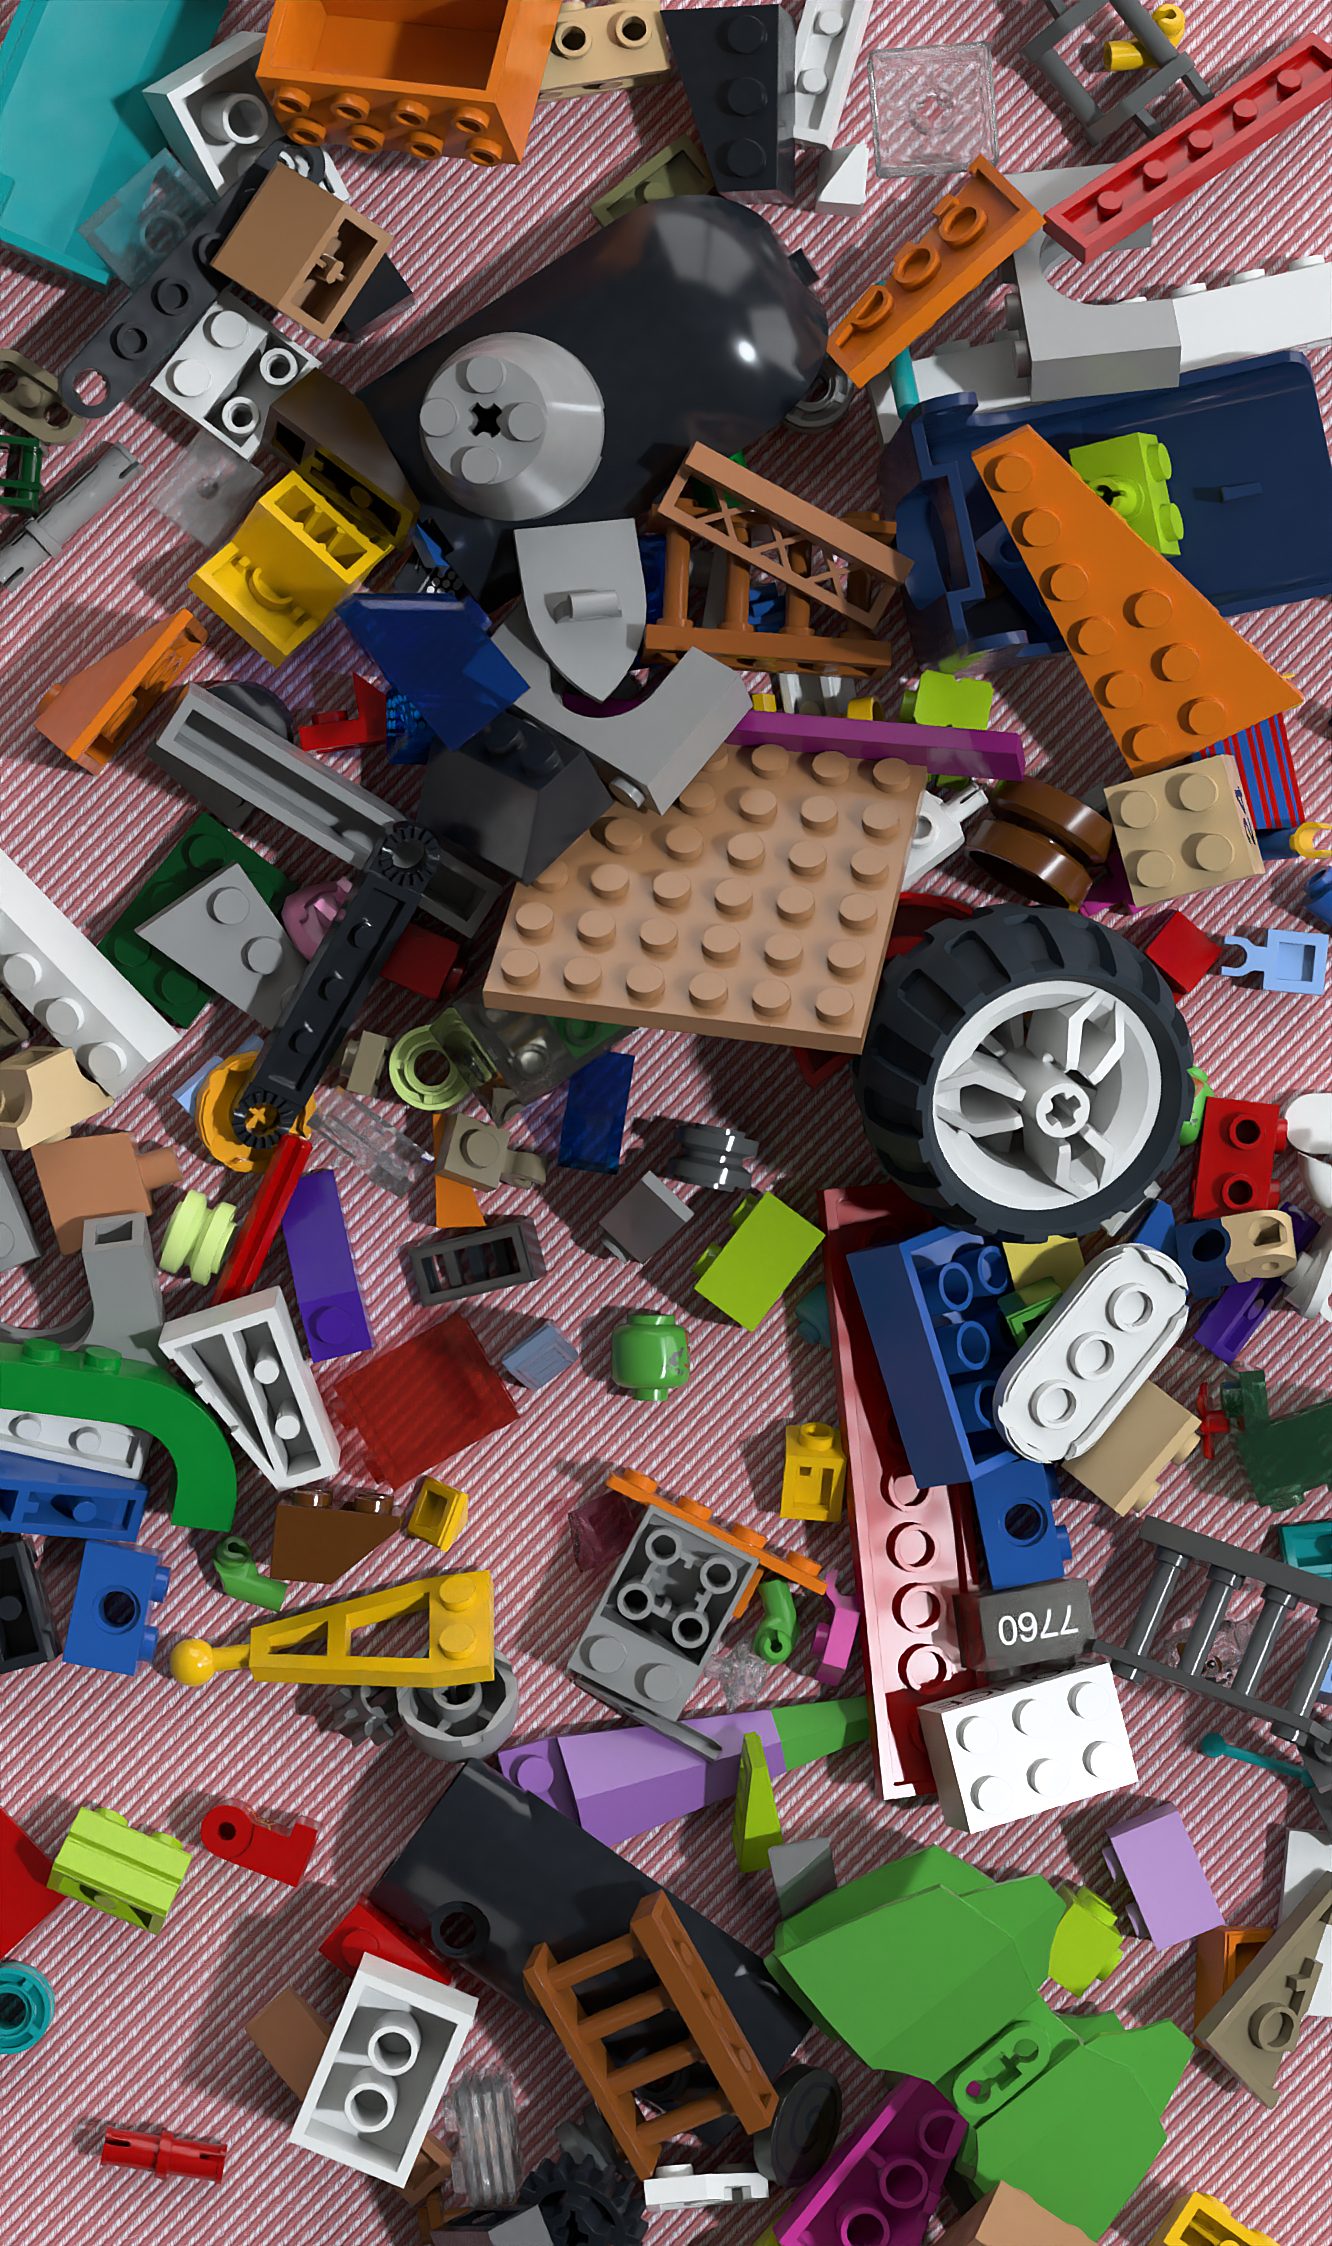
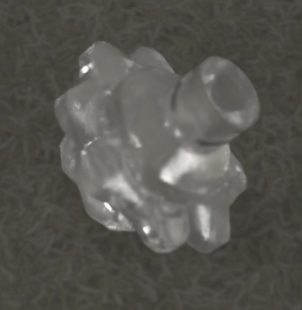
[703,1637,767,1711]

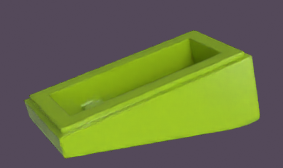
[731,1731,784,1873]

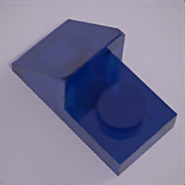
[557,1049,635,1175]

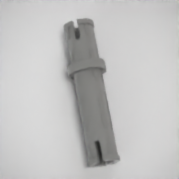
[0,441,145,593]

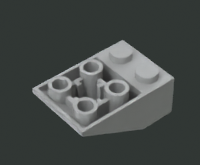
[567,1503,760,1723]

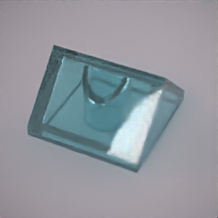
[75,148,215,294]

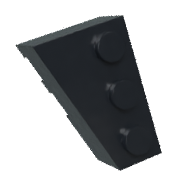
[660,4,796,205]

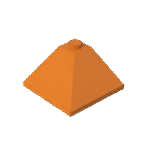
[33,608,211,776]

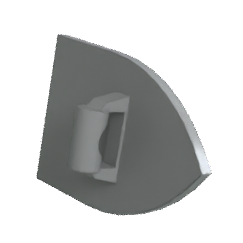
[512,518,647,704]

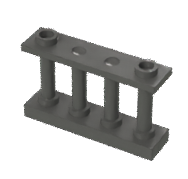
[1092,1514,1332,1747]

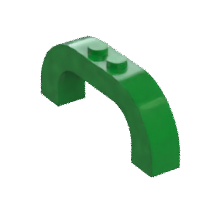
[0,1338,237,1532]

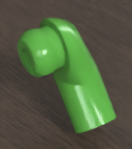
[212,1535,288,1613]
[753,1575,801,1665]

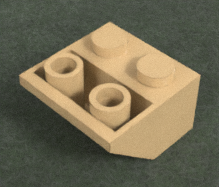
[1055,1378,1202,1517]

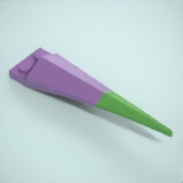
[496,1695,870,1847]

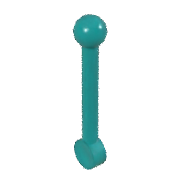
[1200,1733,1316,1789]

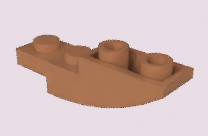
[245,1985,458,2207]

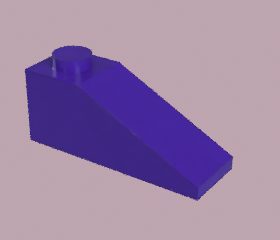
[282,1169,377,1363]

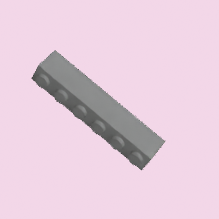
[156,680,504,938]

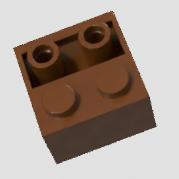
[269,1486,407,1585]

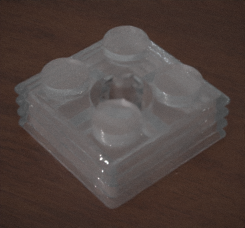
[867,41,999,179]
[443,2060,525,2209]

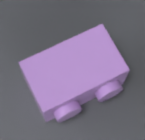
[1101,1802,1225,1952]

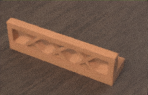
[655,441,915,631]

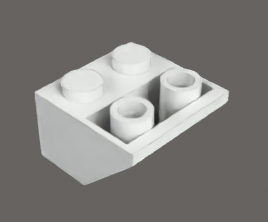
[150,289,323,462]

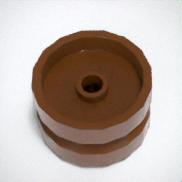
[961,775,1117,912]

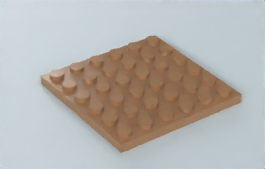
[483,741,928,1055]

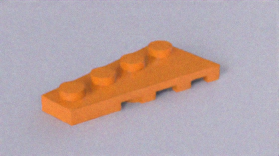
[826,153,1047,389]

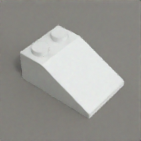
[141,31,350,206]

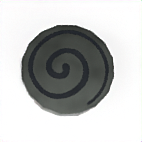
[753,2064,842,2188]

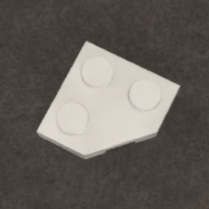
[644,2163,769,2212]

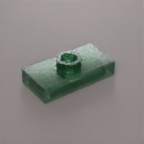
[1220,1364,1271,1434]

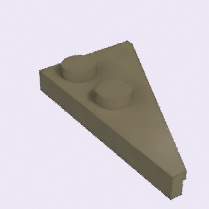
[1192,1870,1332,2110]

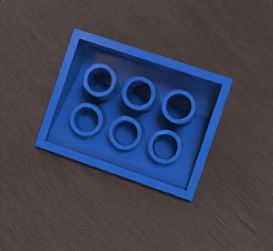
[846,1220,1022,1490]

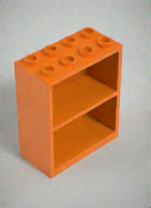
[255,0,562,167]

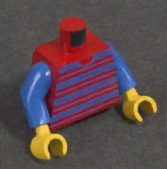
[1184,672,1332,861]

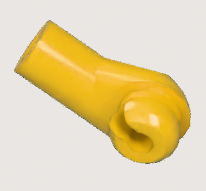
[1103,3,1185,72]

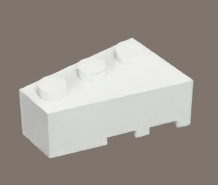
[158,1285,341,1492]

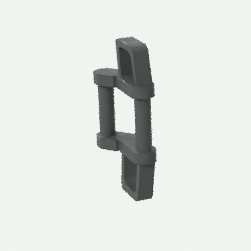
[1018,0,1215,149]

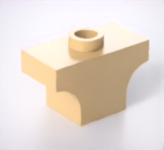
[0,1046,115,1151]

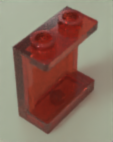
[330,1310,522,1491]

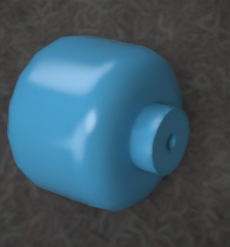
[795,1282,832,1349]

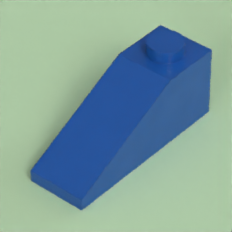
[0,1449,150,1542]

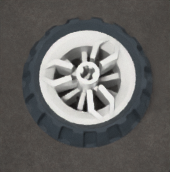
[852,903,1195,1244]

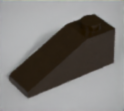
[260,367,421,552]

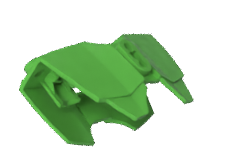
[763,1843,1195,2242]

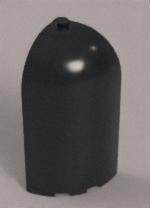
[353,195,829,614]

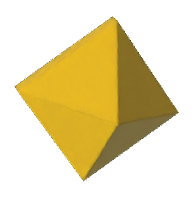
[406,1476,468,1552]

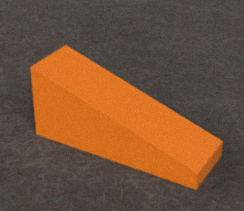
[432,1113,487,1228]

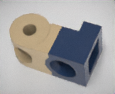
[1175,1210,1297,1299]

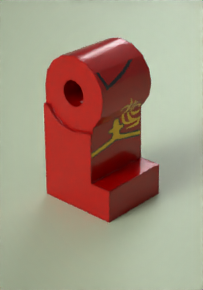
[200,1798,324,1888]

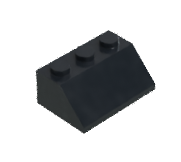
[416,700,614,887]

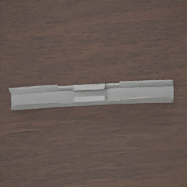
[576,1675,722,1764]

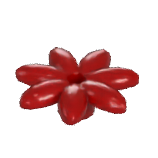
[1195,1382,1230,1460]

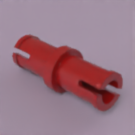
[100,2126,227,2184]

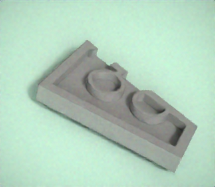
[134,859,308,1031]

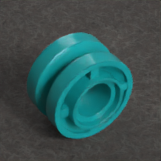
[0,1961,56,2054]

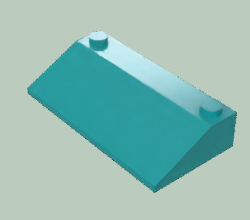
[0,0,230,295]

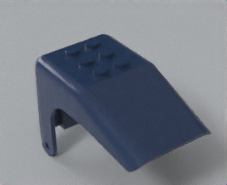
[877,350,1332,680]

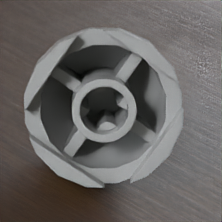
[396,1646,519,1764]

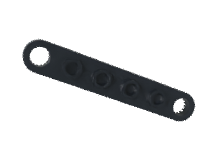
[57,134,325,420]
[229,821,441,1150]

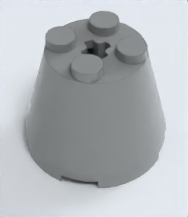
[419,332,605,521]

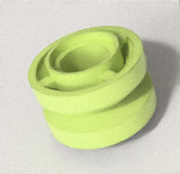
[389,1025,476,1111]
[160,1189,237,1286]

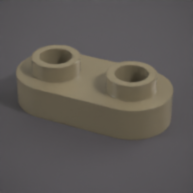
[0,349,88,447]

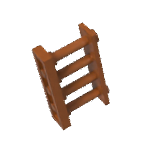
[639,498,897,681]
[522,1889,779,2181]

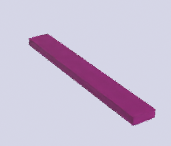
[563,694,1026,782]

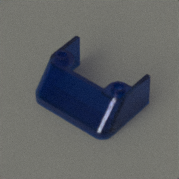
[332,592,531,753]

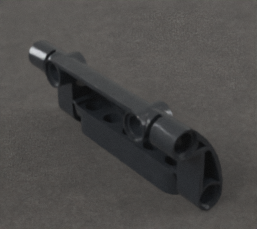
[367,1757,814,2148]

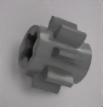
[327,1685,401,1747]

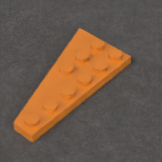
[971,424,1305,779]

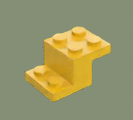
[187,470,395,669]

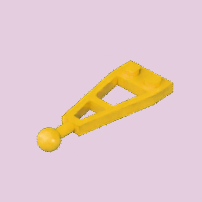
[169,1570,494,1688]

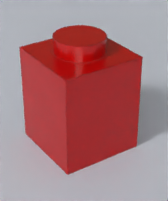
[379,922,468,1003]

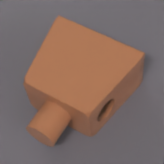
[30,1132,183,1256]

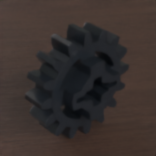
[514,2152,649,2246]

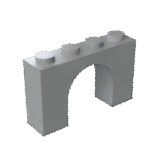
[997,163,1181,402]
[462,600,753,816]
[0,1212,169,1368]

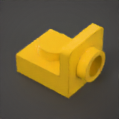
[780,1422,847,1523]

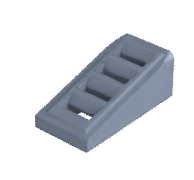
[502,1319,578,1390]

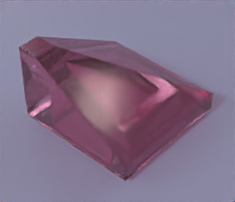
[568,1489,638,1573]

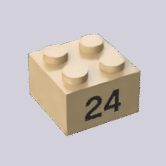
[1103,754,1266,908]

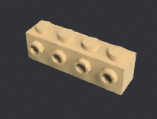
[536,0,671,105]

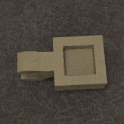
[434,1112,550,1193]

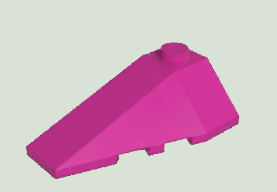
[772,2074,982,2246]

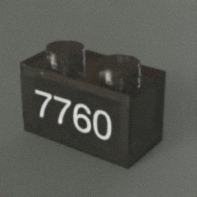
[952,1576,1096,1680]

